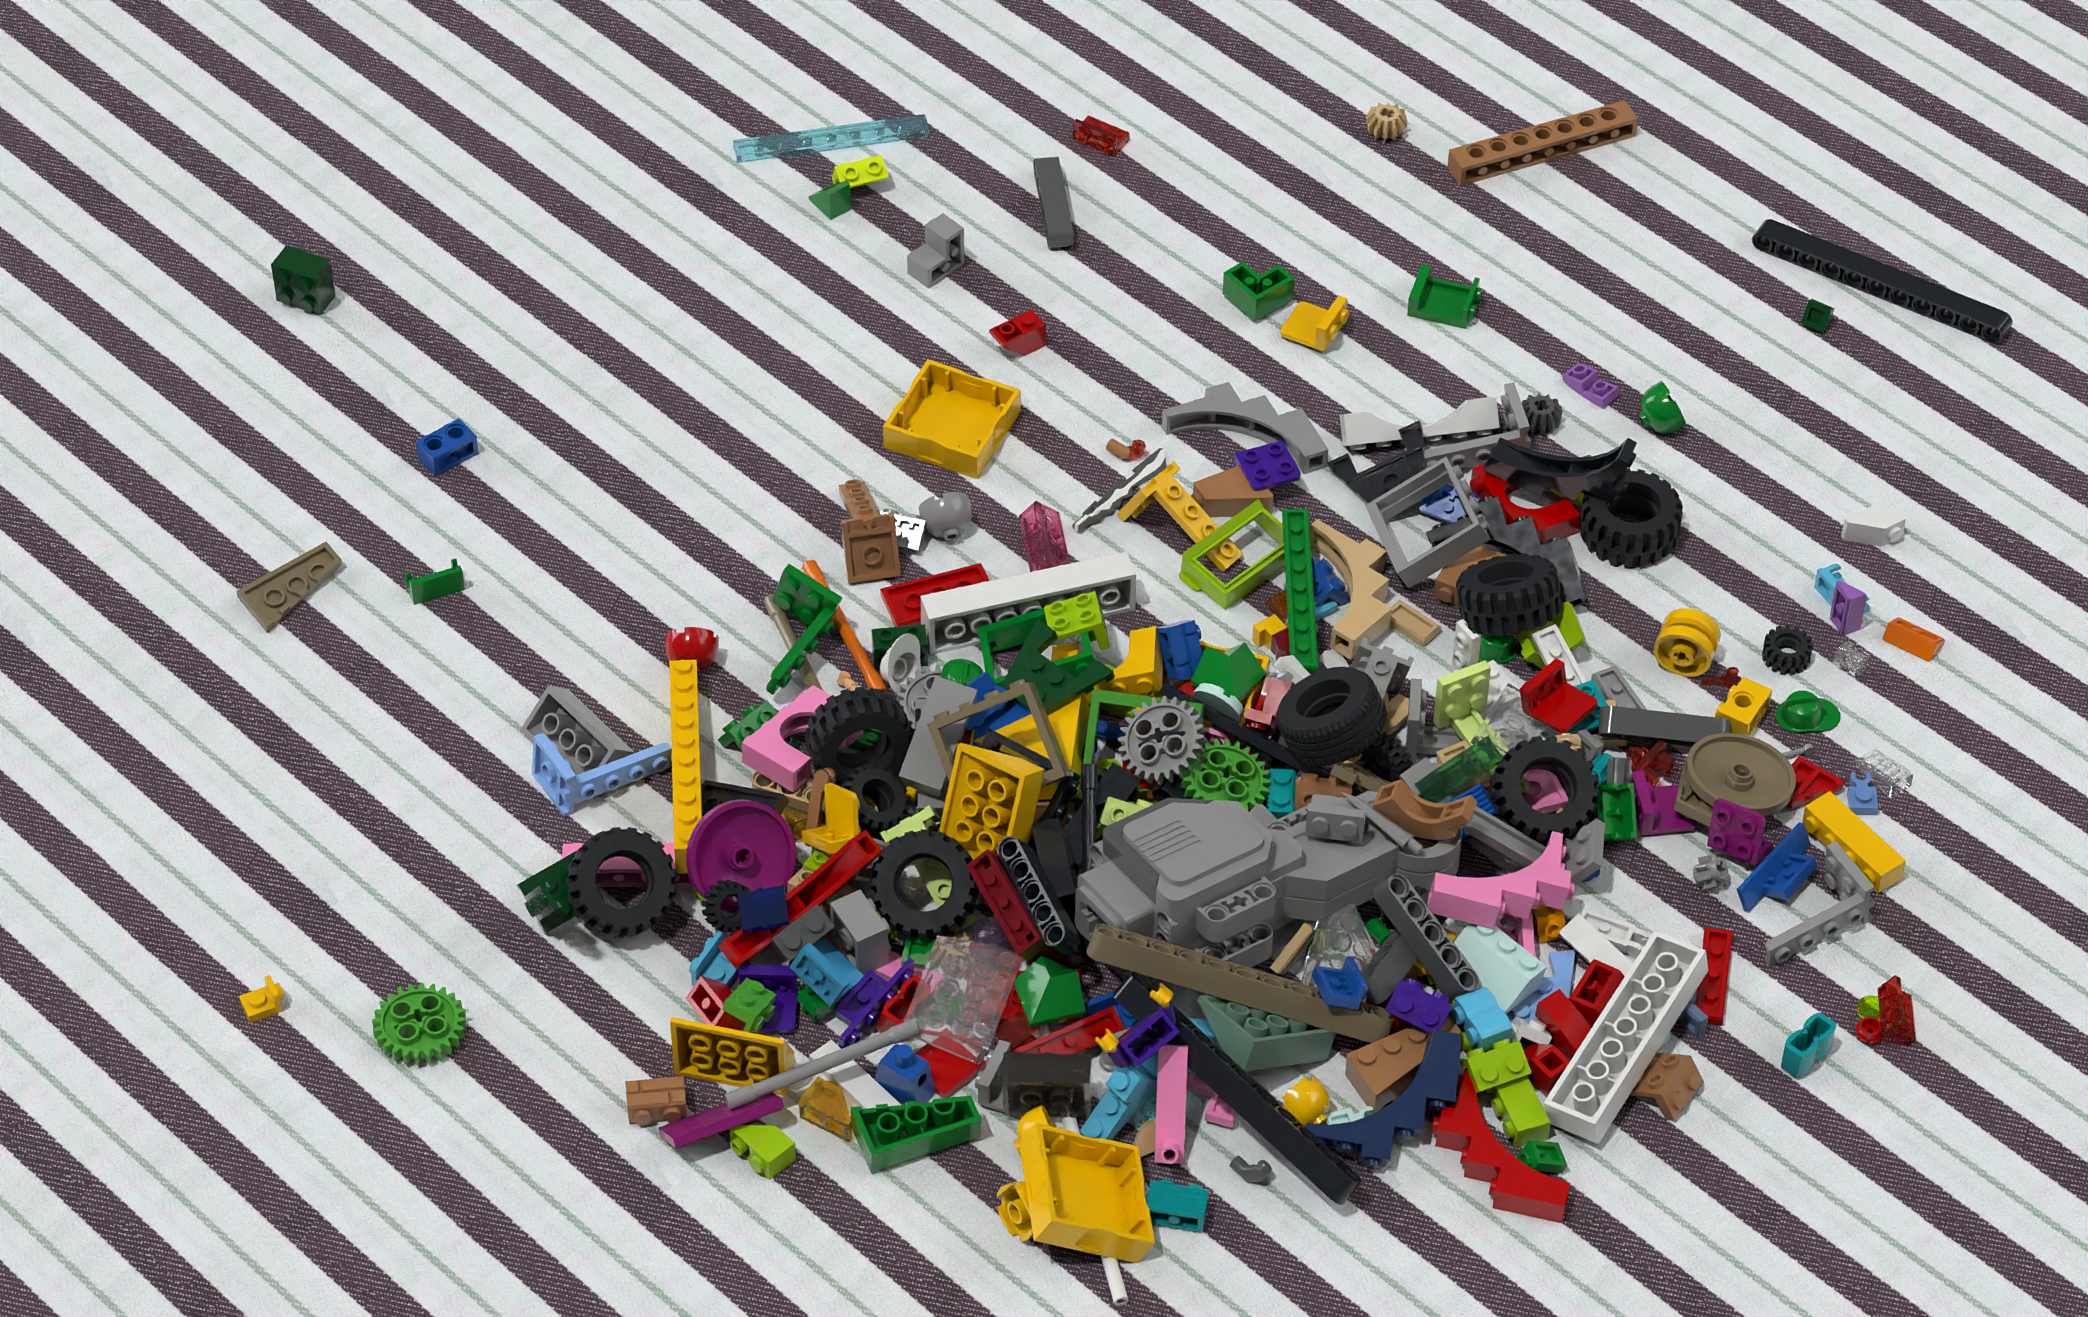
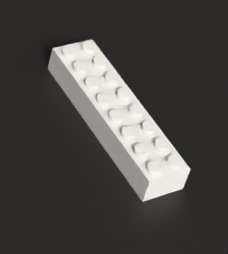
[920,551,1136,655]
[1543,931,1708,1144]

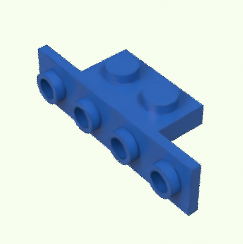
[1736,822,1818,912]

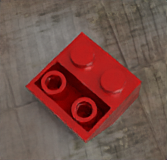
[1569,959,1625,1028]

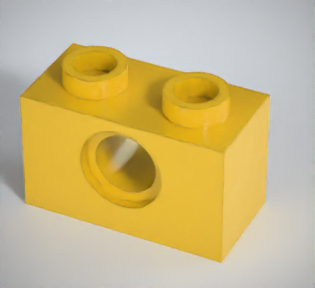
[1715,677,1773,736]

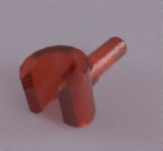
[1701,667,1741,689]

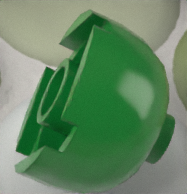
[1638,381,1686,434]

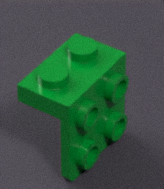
[717,700,799,750]

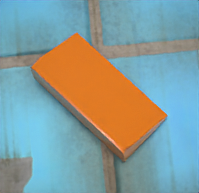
[1883,617,1945,661]

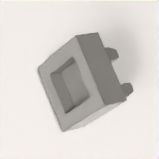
[1577,729,1605,762]

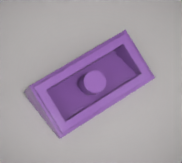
[1830,581,1867,636]

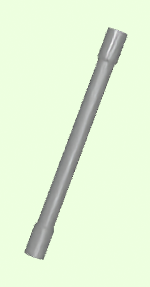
[724,1019,920,1111]

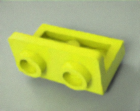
[832,155,888,188]

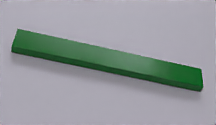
[1282,509,1318,675]

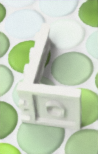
[1451,619,1521,721]

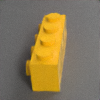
[1802,791,1906,894]

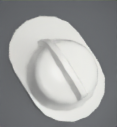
[880,633,921,694]

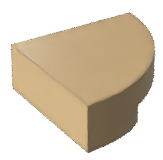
[1132,1119,1156,1157]

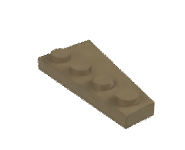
[237,542,341,633]

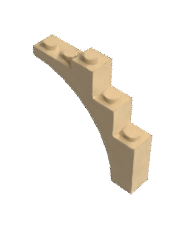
[1310,519,1392,660]

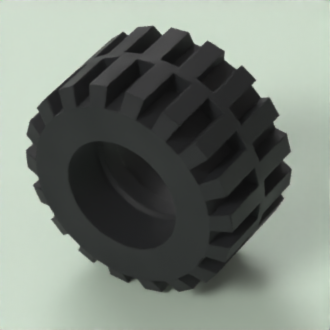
[840,765,910,840]

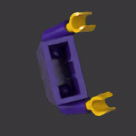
[1095,983,1180,1068]

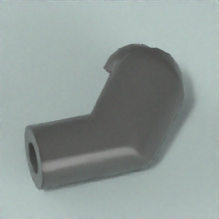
[1230,1156,1272,1183]

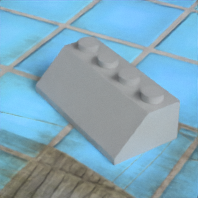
[520,686,635,775]

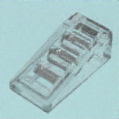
[1854,749,1913,798]

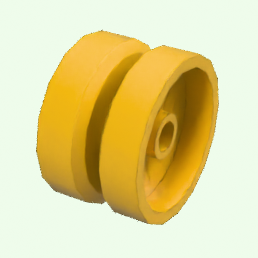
[1653,608,1721,677]

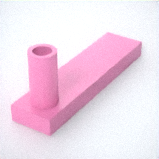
[1154,1045,1188,1164]

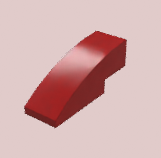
[1535,989,1591,1061]

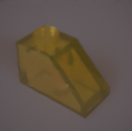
[799,1077,852,1142]

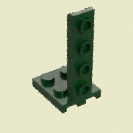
[517,851,604,934]

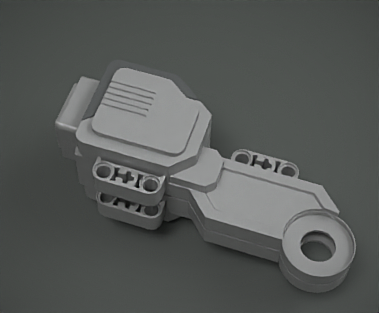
[1075,791,1462,994]

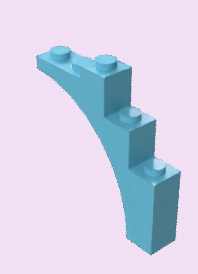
[1080,1018,1222,1140]

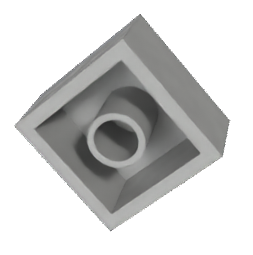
[830,890,891,975]

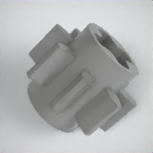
[1693,855,1728,890]

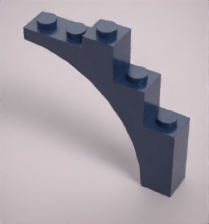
[1305,1030,1462,1169]

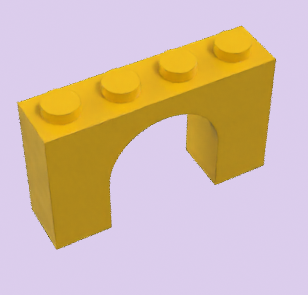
[1051,626,1163,704]

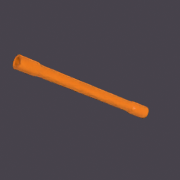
[802,560,889,694]

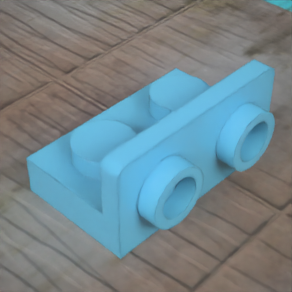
[689,930,749,987]

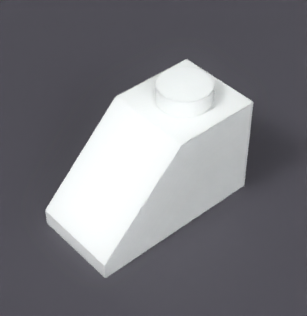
[1841,499,1906,547]

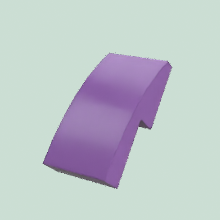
[1562,363,1620,408]

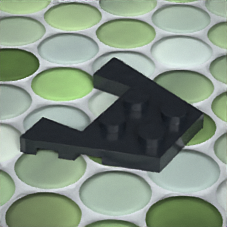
[1327,421,1425,504]

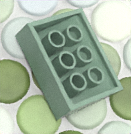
[1198,995,1336,1072]

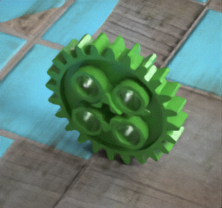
[1179,739,1271,811]
[372,983,467,1065]

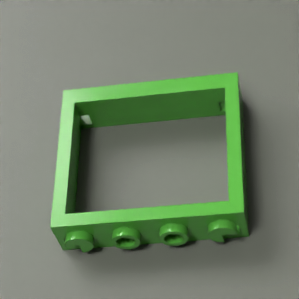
[1080,689,1205,796]

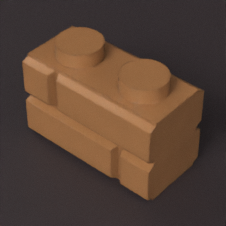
[625,1076,687,1125]

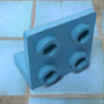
[789,938,864,1006]

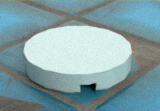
[1192,683,1245,722]

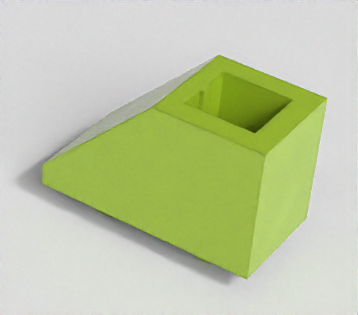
[730,1125,796,1180]

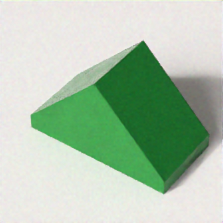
[808,180,851,220]

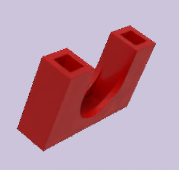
[1470,463,1581,545]

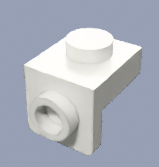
[1510,1016,1552,1044]

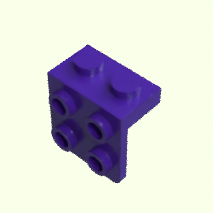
[1233,440,1301,491]
[739,964,798,1033]
[1385,978,1452,1033]

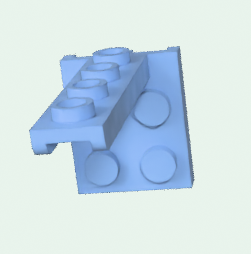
[532,732,672,817]

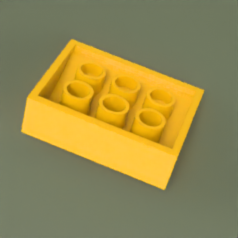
[939,743,1045,860]
[670,1017,795,1096]

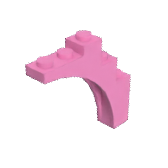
[1427,831,1575,929]

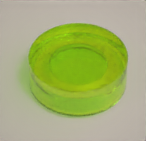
[1856,995,1886,1021]

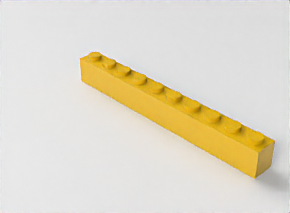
[669,660,702,874]

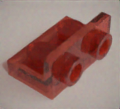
[1073,115,1130,157]
[1877,975,1916,1046]

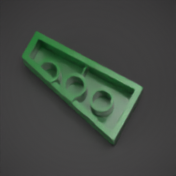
[850,1096,982,1173]

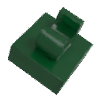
[1800,299,1835,333]

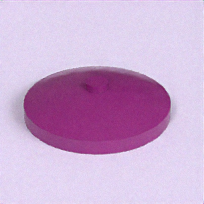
[686,800,796,913]

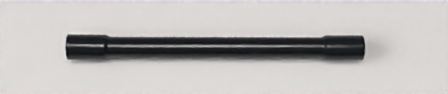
[1081,764,1098,957]

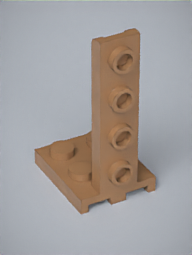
[838,480,901,583]

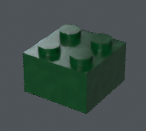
[271,245,336,315]

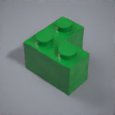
[1223,262,1295,322]

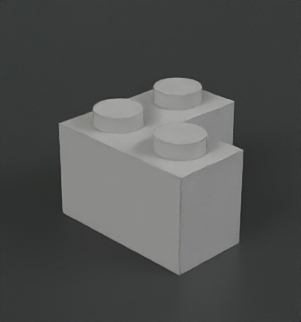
[907,213,964,288]

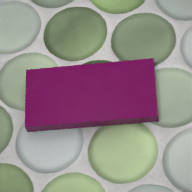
[658,1092,785,1148]

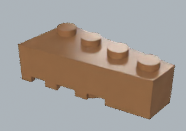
[1345,1014,1462,1114]

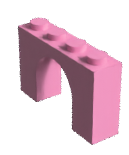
[742,685,863,792]

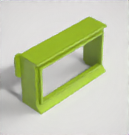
[1179,499,1285,610]

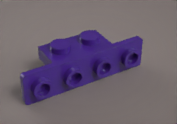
[834,958,915,1049]

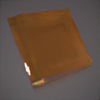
[1265,590,1287,622]

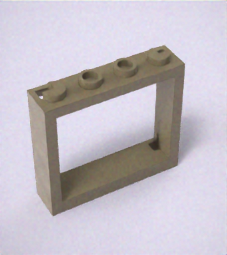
[927,679,1071,789]

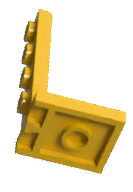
[1117,461,1243,571]

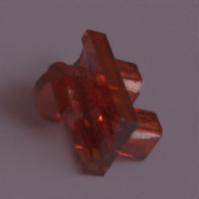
[1626,739,1675,787]

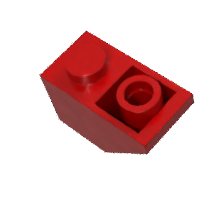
[989,310,1046,356]
[1523,1043,1570,1097]

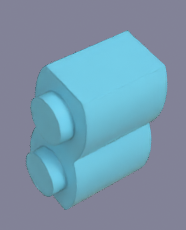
[1452,987,1513,1051]

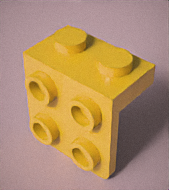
[1280,295,1349,352]
[802,783,861,856]

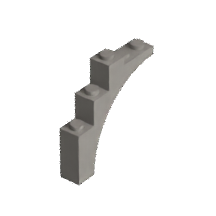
[1162,382,1329,474]

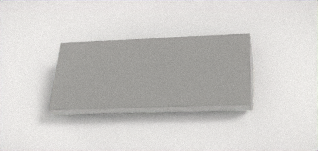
[899,676,977,798]

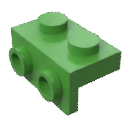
[722,978,777,1033]

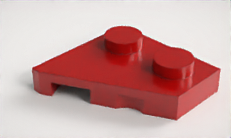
[1786,756,1844,809]

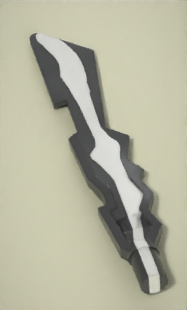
[1072,448,1167,532]

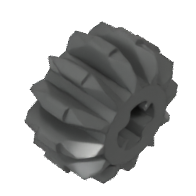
[1522,392,1563,436]

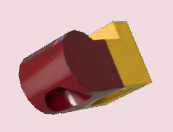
[1252,614,1290,661]

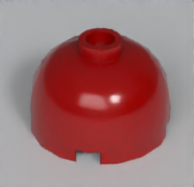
[665,627,719,674]

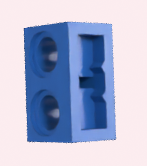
[416,418,479,477]

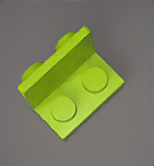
[1044,591,1111,650]

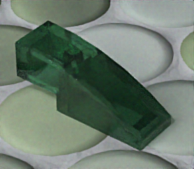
[1414,736,1503,803]

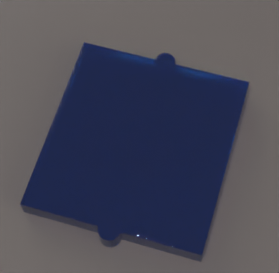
[738,885,790,934]

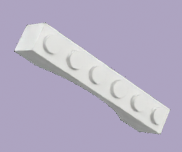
[1340,397,1500,450]

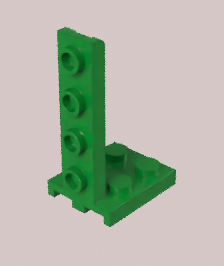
[766,564,843,695]

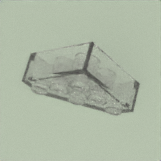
[1301,903,1377,988]

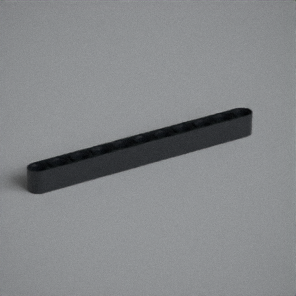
[1752,219,2013,344]
[1113,971,1362,1205]

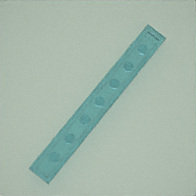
[733,114,930,163]

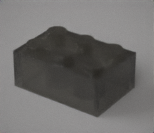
[1002,1052,1093,1118]

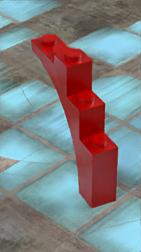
[718,830,882,968]
[1432,1067,1570,1223]

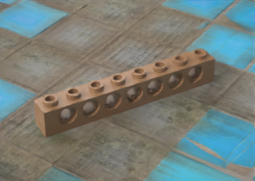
[1447,100,1638,186]

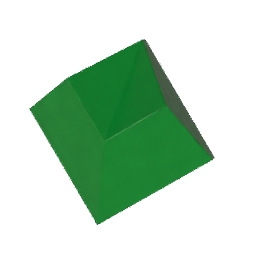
[1191,642,1266,701]
[1013,956,1086,1027]

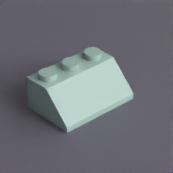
[1454,923,1547,1014]

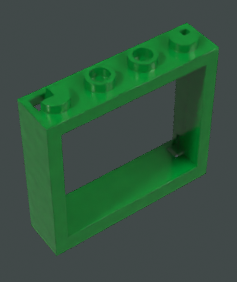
[978,608,1096,686]

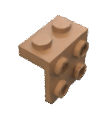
[1295,773,1352,811]
[1630,1052,1704,1120]

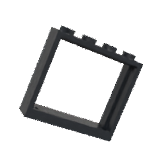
[938,728,1081,860]

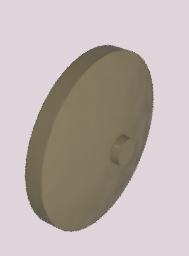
[1685,733,1796,816]

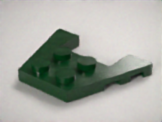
[1000,620,1115,716]

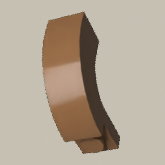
[1372,779,1478,840]

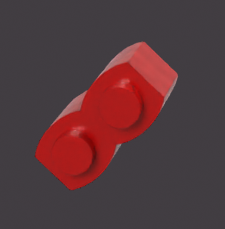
[876,975,932,1033]

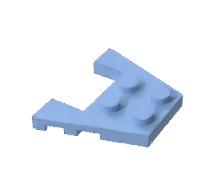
[1506,950,1575,1029]

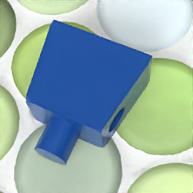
[875,1044,935,1105]

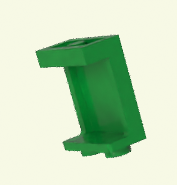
[1407,264,1483,329]

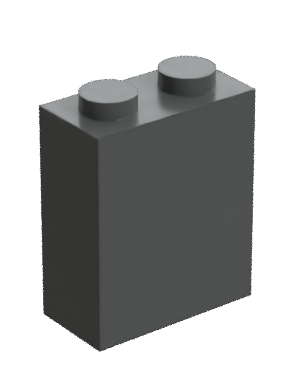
[770,904,835,966]

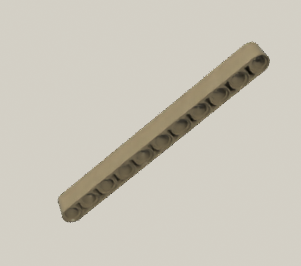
[1086,924,1395,1043]

